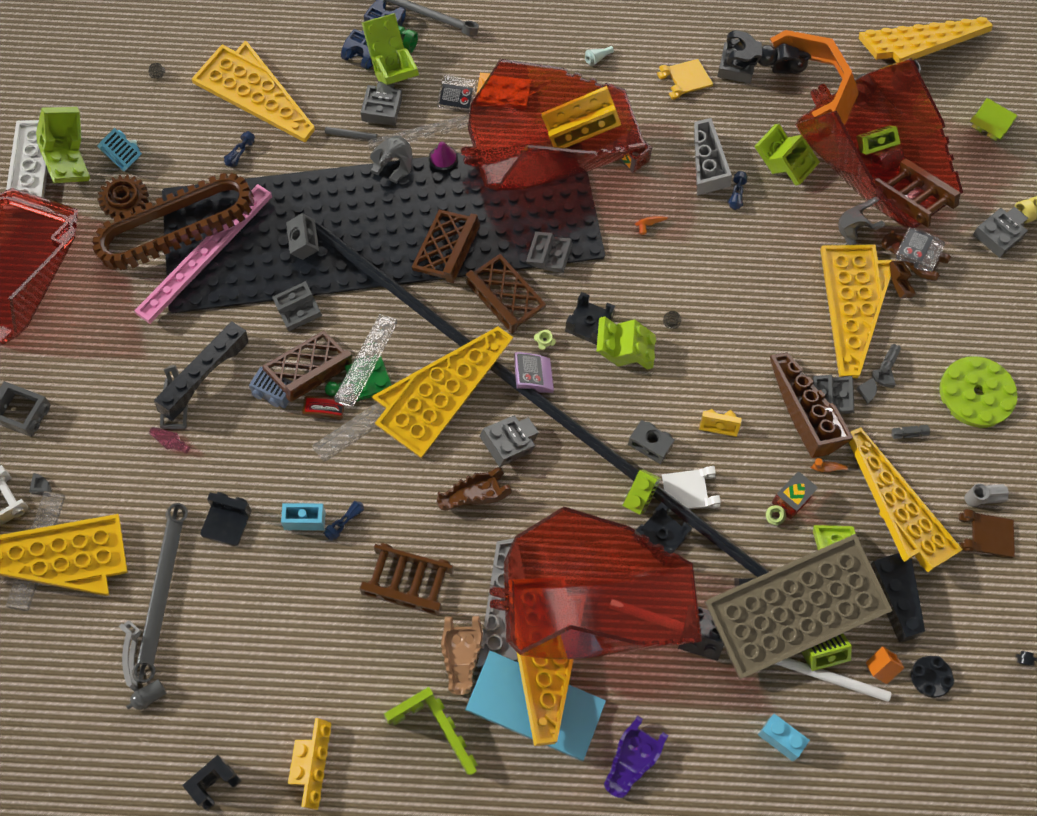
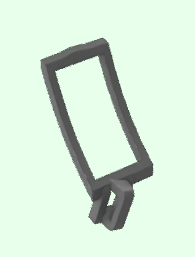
[160,364,188,429]

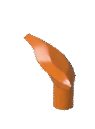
[635,216,668,235]
[810,458,848,472]

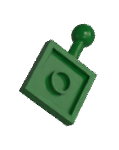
[325,356,392,402]

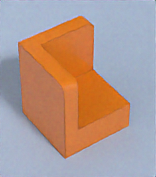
[866,647,904,684]

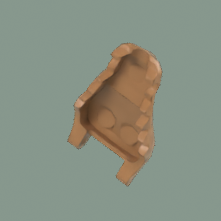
[441,616,483,695]

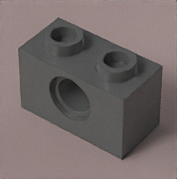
[286,213,319,260]
[628,420,675,465]

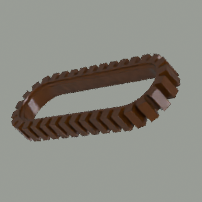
[92,173,254,271]

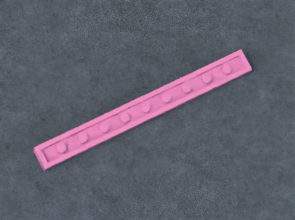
[134,184,272,324]

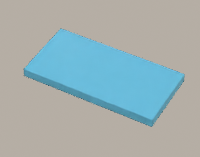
[465,651,606,761]

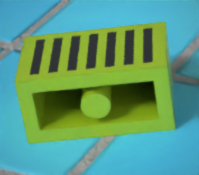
[856,125,900,154]
[622,470,661,515]
[802,633,852,671]

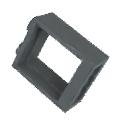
[0,381,51,437]

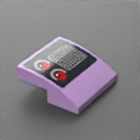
[514,352,554,393]

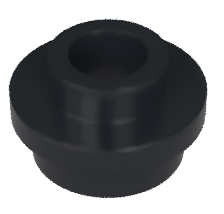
[1015,651,1037,666]

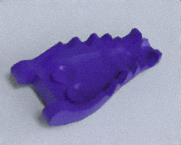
[604,715,669,798]

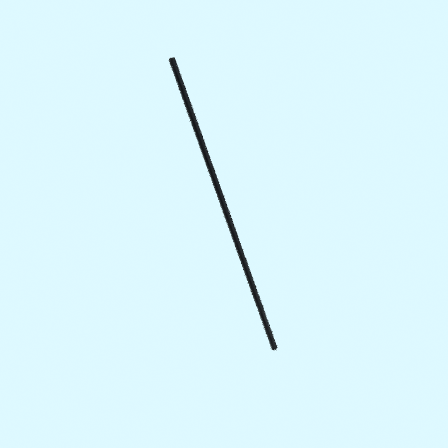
[315,223,769,577]

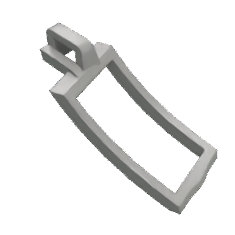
[119,621,141,691]

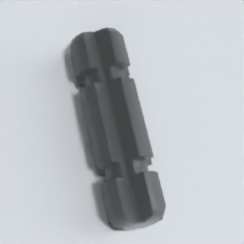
[880,344,901,373]
[891,425,930,439]

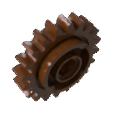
[97,174,149,219]

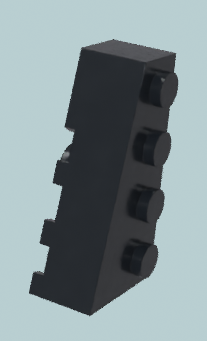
[870,553,925,643]

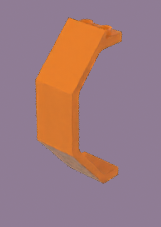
[770,30,859,138]

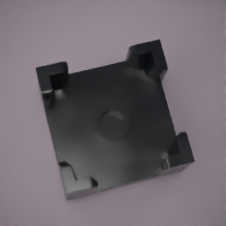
[565,292,615,345]
[633,502,692,564]
[182,755,241,811]

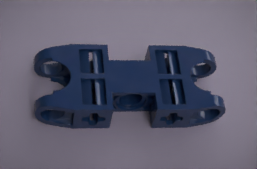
[341,0,406,70]

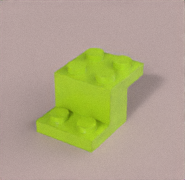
[970,98,1018,141]
[754,124,820,186]
[596,316,656,370]

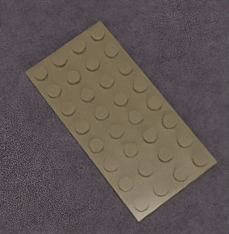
[704,534,892,679]

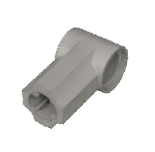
[965,483,1009,507]

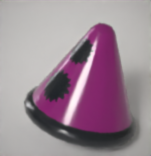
[429,141,458,171]

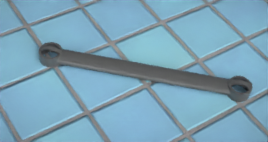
[386,0,479,36]
[132,503,188,683]

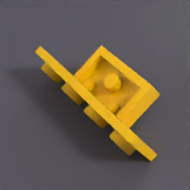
[288,718,331,810]

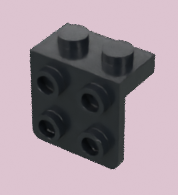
[200,492,252,546]
[678,605,724,661]

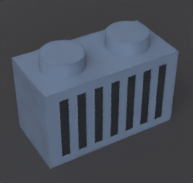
[249,367,293,409]

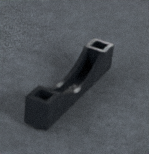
[154,321,249,422]

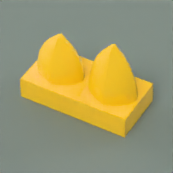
[699,409,741,437]

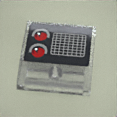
[437,75,477,112]
[896,227,945,272]

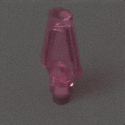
[149,427,190,453]

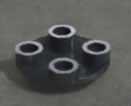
[911,656,954,698]

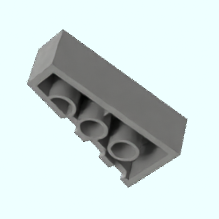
[694,118,732,195]

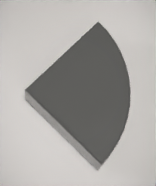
[871,369,896,388]
[856,378,877,404]
[29,473,52,495]

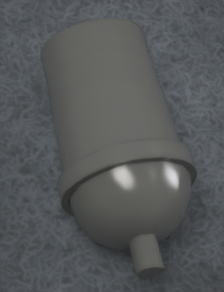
[126,679,167,710]

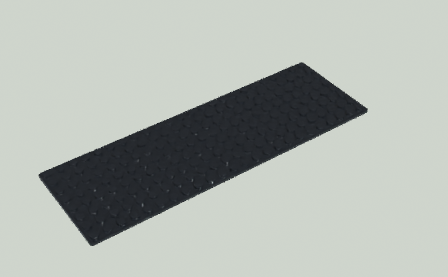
[162,142,605,314]

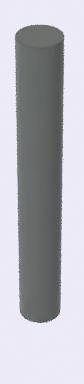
[325,127,377,141]

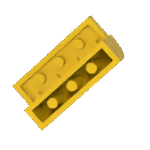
[541,86,621,152]

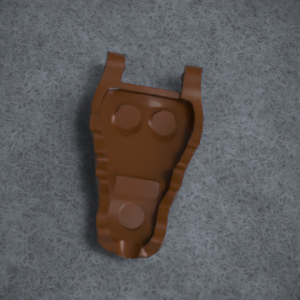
[881,230,951,281]
[437,467,512,511]

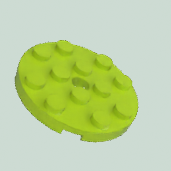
[939,356,1018,428]

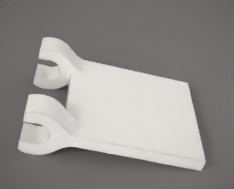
[662,466,721,512]

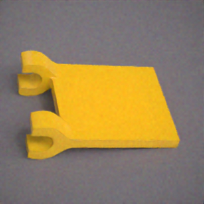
[657,59,713,100]

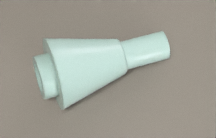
[585,46,614,66]

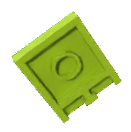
[384,687,478,775]

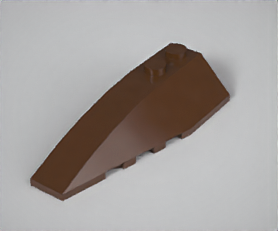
[770,352,853,458]

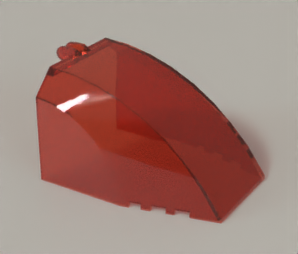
[795,58,963,230]
[461,59,645,191]
[489,506,702,659]

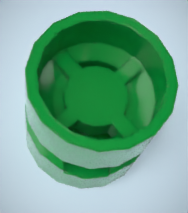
[398,25,418,53]

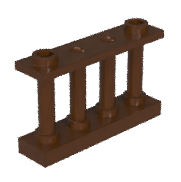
[874,158,960,227]
[360,543,453,616]

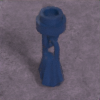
[224,131,255,168]
[728,171,748,210]
[323,501,364,541]

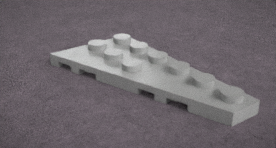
[478,538,525,668]

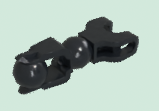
[727,30,811,74]

